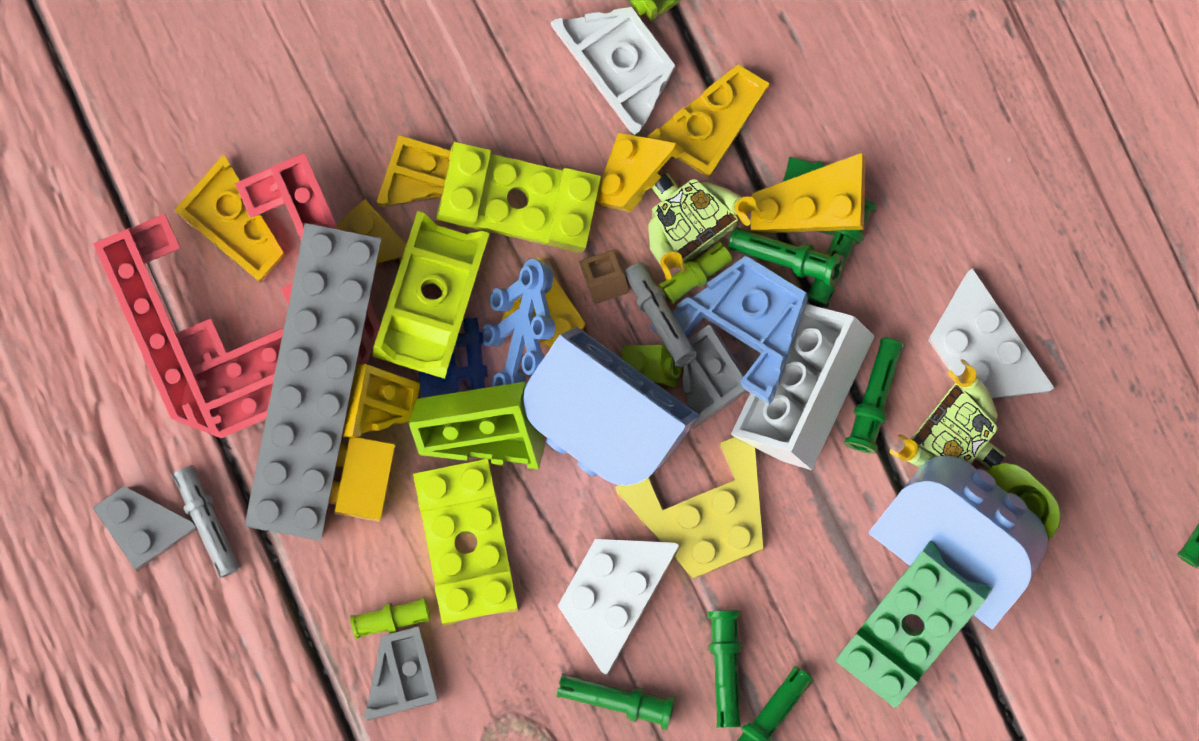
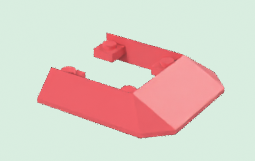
[93,152,380,438]

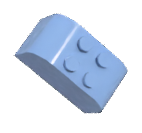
[524,327,700,485]
[869,456,1048,629]

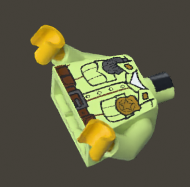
[648,173,762,280]
[890,359,1006,469]

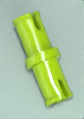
[658,242,733,304]
[350,597,431,639]

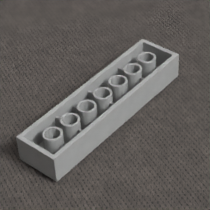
[245,223,381,541]

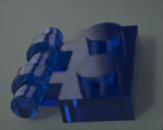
[419,318,488,398]

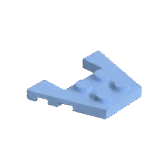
[651,256,808,405]

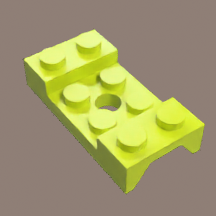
[436,142,601,253]
[372,211,490,379]
[413,459,519,626]

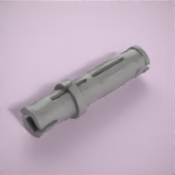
[624,262,697,367]
[171,465,242,579]

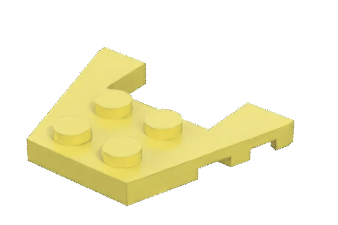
[615,437,764,579]

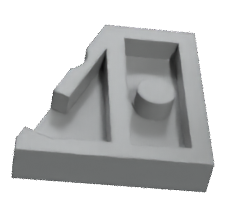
[682,324,748,429]
[93,486,197,571]
[365,626,439,721]

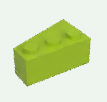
[409,381,545,470]

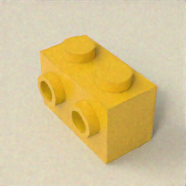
[329,437,395,522]

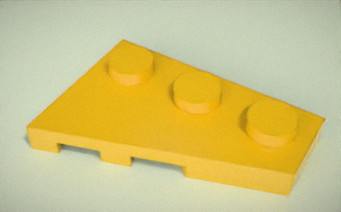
[647,64,770,179]
[750,153,866,233]
[174,154,285,284]

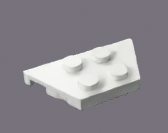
[551,7,675,136]
[928,269,1054,399]
[558,539,680,675]

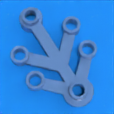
[481,259,555,386]

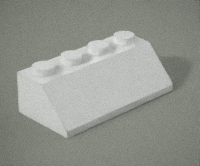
[731,304,875,470]

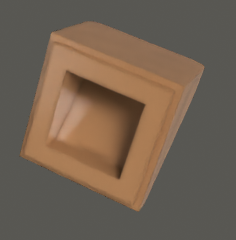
[579,249,629,304]

